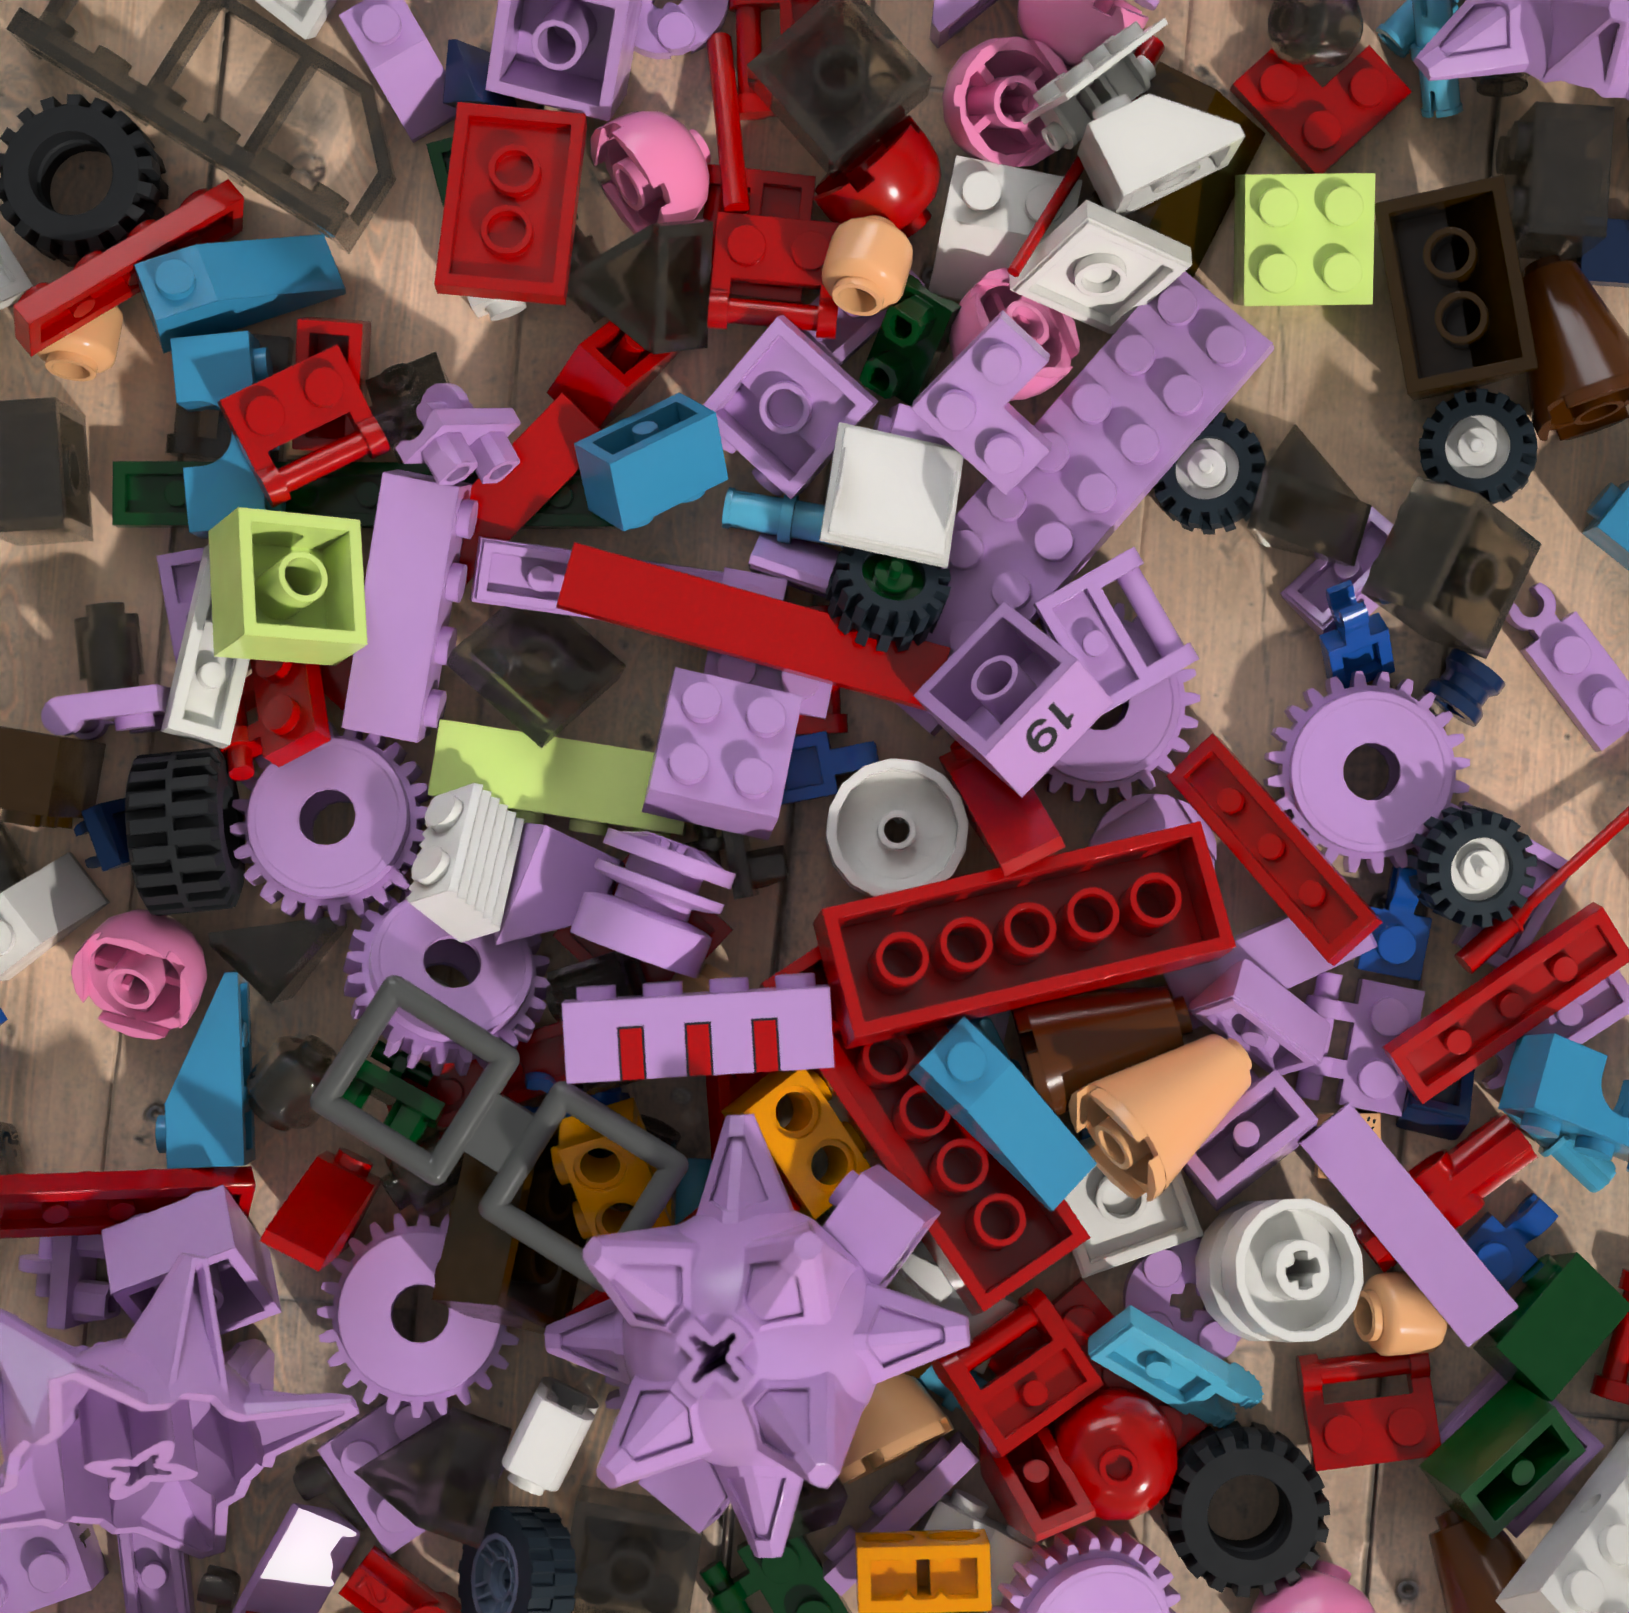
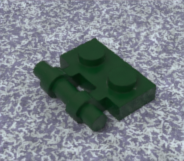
[699,1516,852,1613]

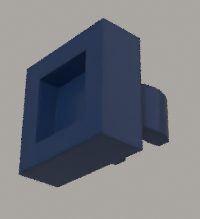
[73,798,131,872]

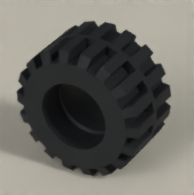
[0,94,169,267]
[125,747,245,916]
[1160,1420,1330,1598]

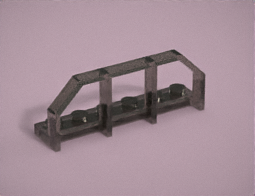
[6,0,396,254]

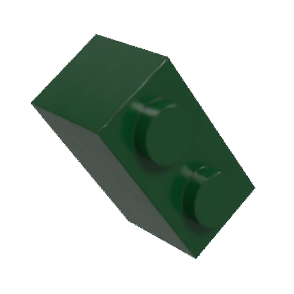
[1473,1252,1629,1402]
[1419,1379,1586,1539]

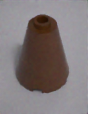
[1522,255,1629,441]
[1011,986,1193,1116]
[1428,1509,1527,1613]

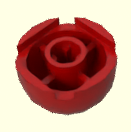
[813,115,942,238]
[1051,1386,1178,1520]

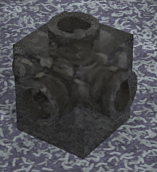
[365,352,450,464]

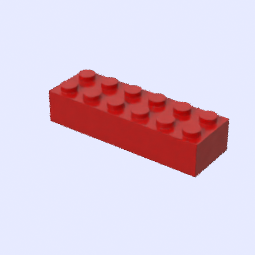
[813,821,1236,1050]
[759,946,1091,1316]

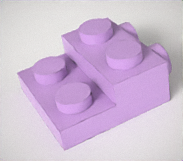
[703,315,878,499]

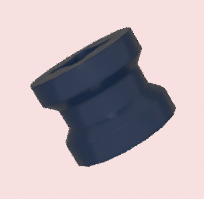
[1423,648,1506,727]

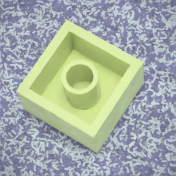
[1233,173,1375,306]
[208,507,368,666]

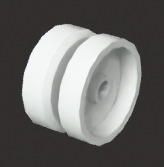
[825,758,969,898]
[1195,1199,1363,1342]

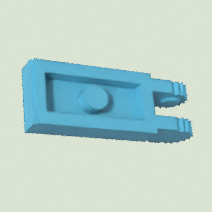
[1088,1305,1264,1429]

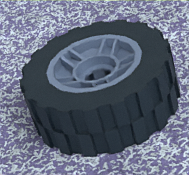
[458,1506,577,1613]

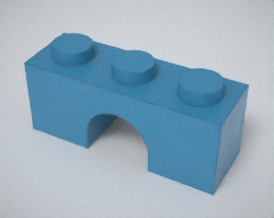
[170,331,286,539]
[1498,1033,1629,1172]

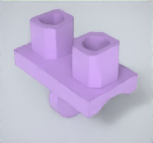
[395,383,521,486]
[18,1234,121,1330]

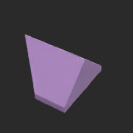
[494,823,625,945]

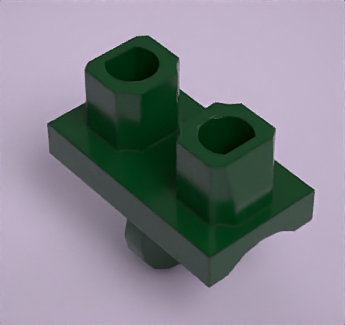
[859,274,961,407]
[342,1040,445,1143]

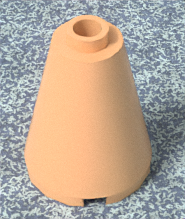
[1068,1034,1252,1202]
[835,1373,954,1488]

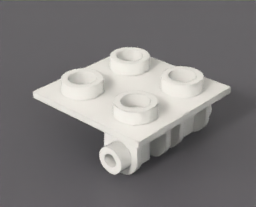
[1021,18,1168,151]

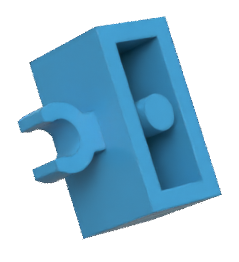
[574,392,728,532]

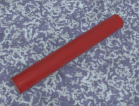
[707,32,750,214]

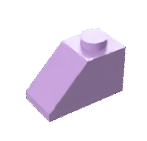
[339,0,457,143]

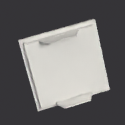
[819,422,964,568]

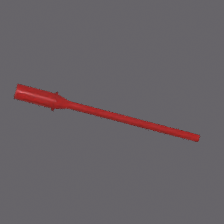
[1008,36,1165,277]
[1454,806,1629,974]

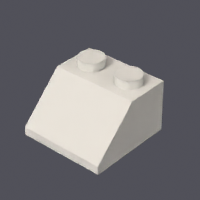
[1077,93,1245,216]
[929,155,1082,302]

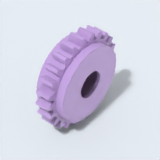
[1040,603,1200,804]
[1263,671,1470,874]
[230,721,432,926]
[343,890,551,1076]
[317,1211,519,1418]
[988,1526,1181,1613]

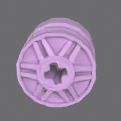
[570,827,736,978]

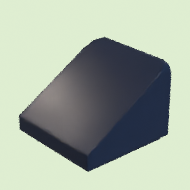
[443,39,517,108]
[1396,1069,1475,1140]

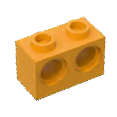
[721,1069,871,1220]
[551,1097,675,1239]
[855,1529,992,1613]

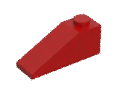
[938,740,1066,876]
[259,1147,383,1272]

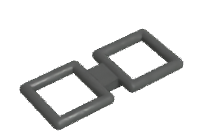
[310,975,689,1292]

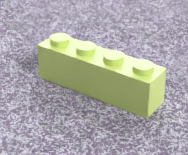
[428,719,687,839]

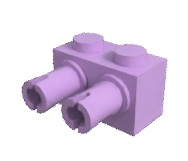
[1182,1069,1318,1211]

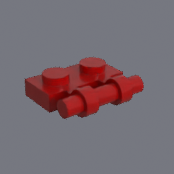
[219,659,331,781]

